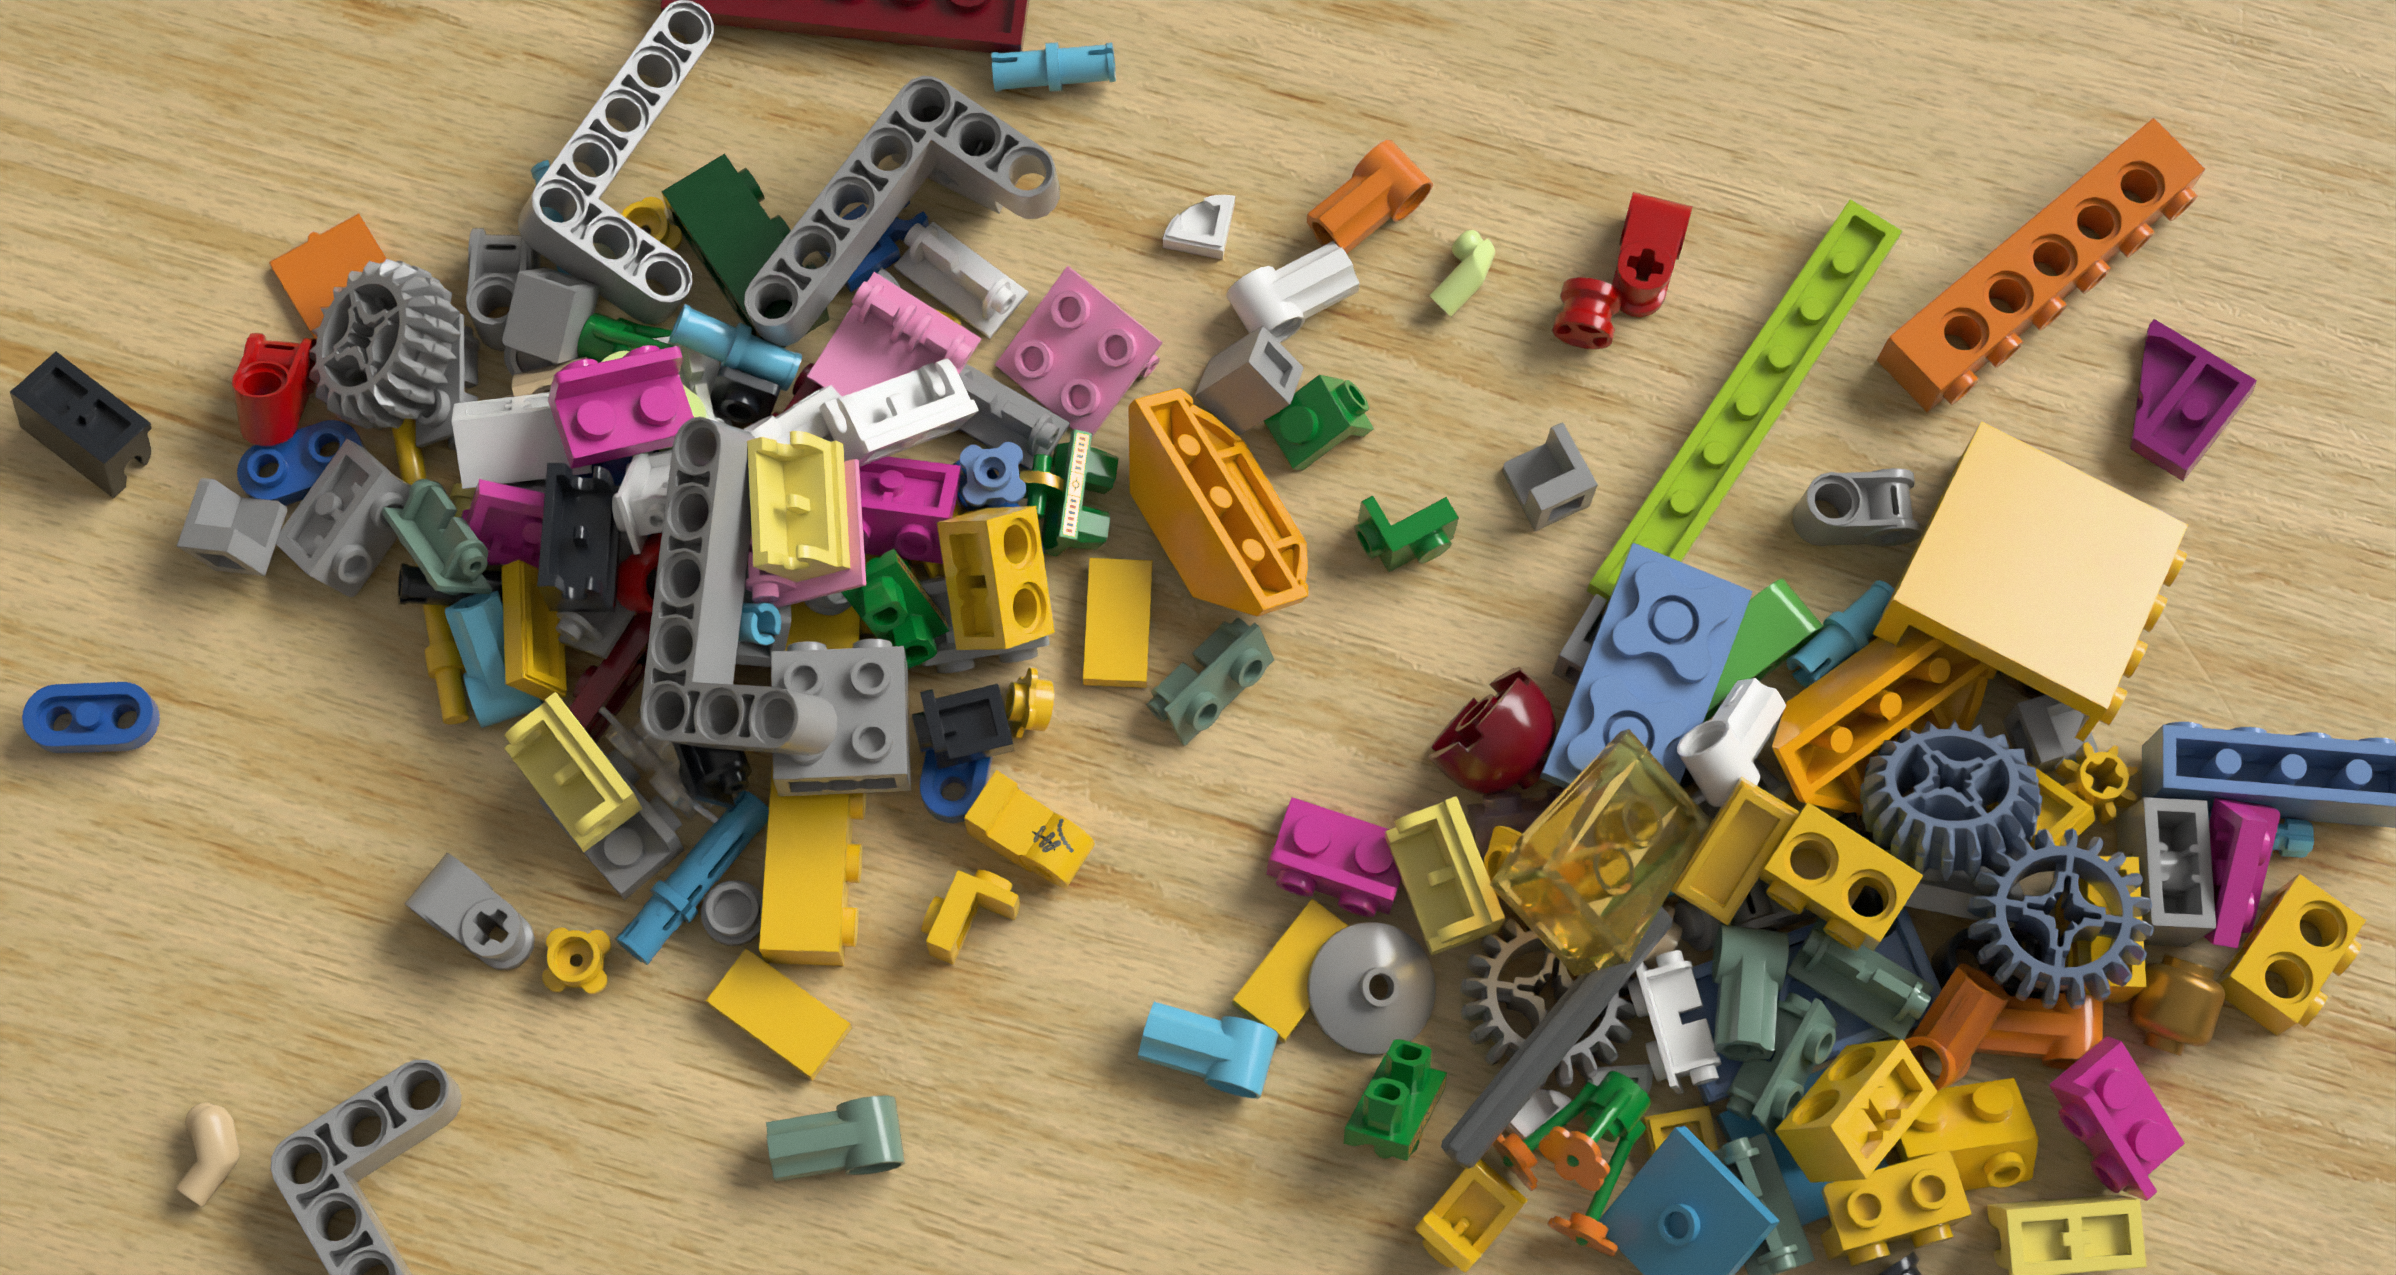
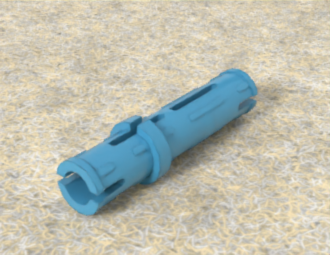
[615,790,769,965]

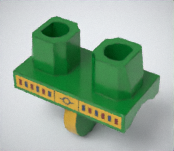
[1019,429,1119,557]
[841,549,949,669]
[1343,1039,1447,1161]

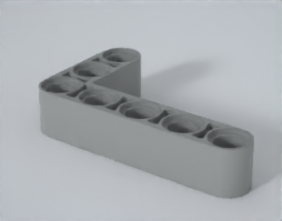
[518,0,714,324]
[744,76,1060,346]
[640,417,837,756]
[270,1060,462,1275]

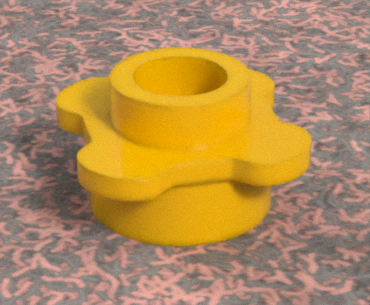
[619,197,682,250]
[1004,667,1054,739]
[542,927,612,994]

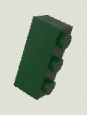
[661,153,830,348]

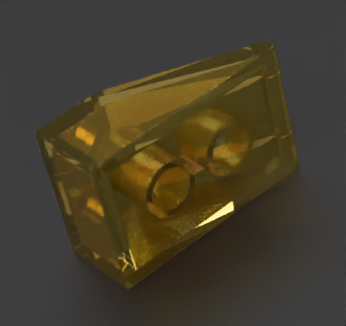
[1490,729,1711,976]

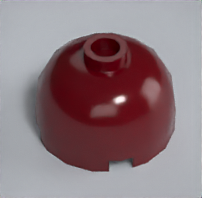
[1428,667,1556,794]

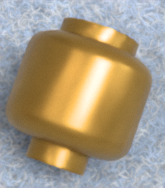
[2128,954,2225,1056]

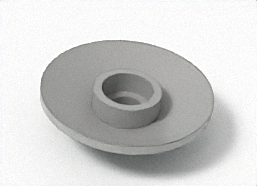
[1307,922,1436,1054]

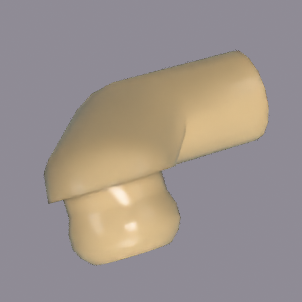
[176,1102,240,1207]

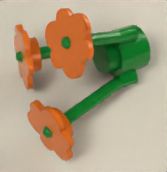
[1492,1071,1652,1257]

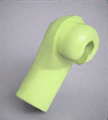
[1429,230,1495,317]

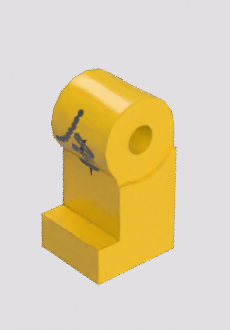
[964,770,1095,888]

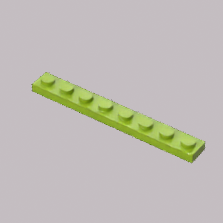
[1587,199,1902,604]

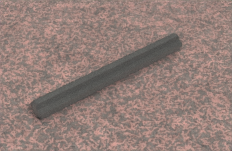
[1441,900,1673,1169]

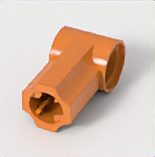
[1307,140,1433,254]
[1904,963,2011,1092]
[1974,993,2103,1070]

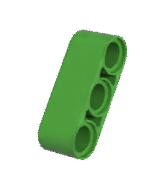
[1703,578,1824,723]

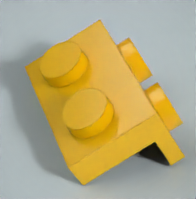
[1895,1078,2039,1191]
[1820,1151,1972,1267]

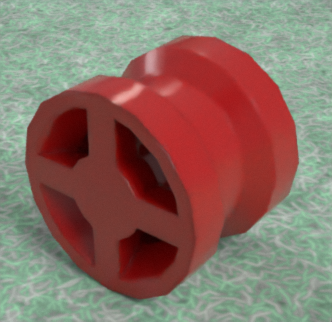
[1552,277,1623,350]

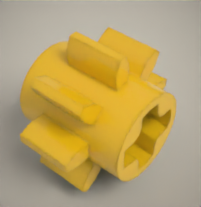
[2055,742,2138,825]

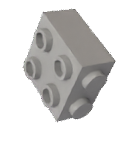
[771,639,911,797]

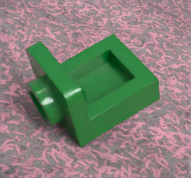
[1264,374,1374,470]
[1355,496,1459,573]

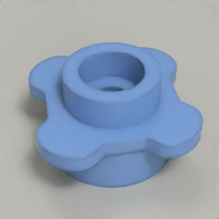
[960,442,1026,507]

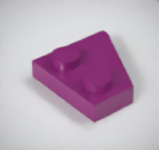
[2130,319,2257,482]

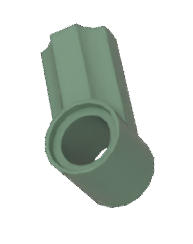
[1712,924,1789,1062]
[766,1095,905,1182]

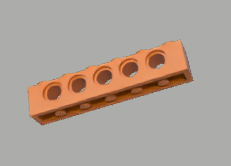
[1877,118,2205,413]

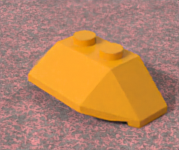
[1128,388,1309,617]
[1772,625,1997,815]

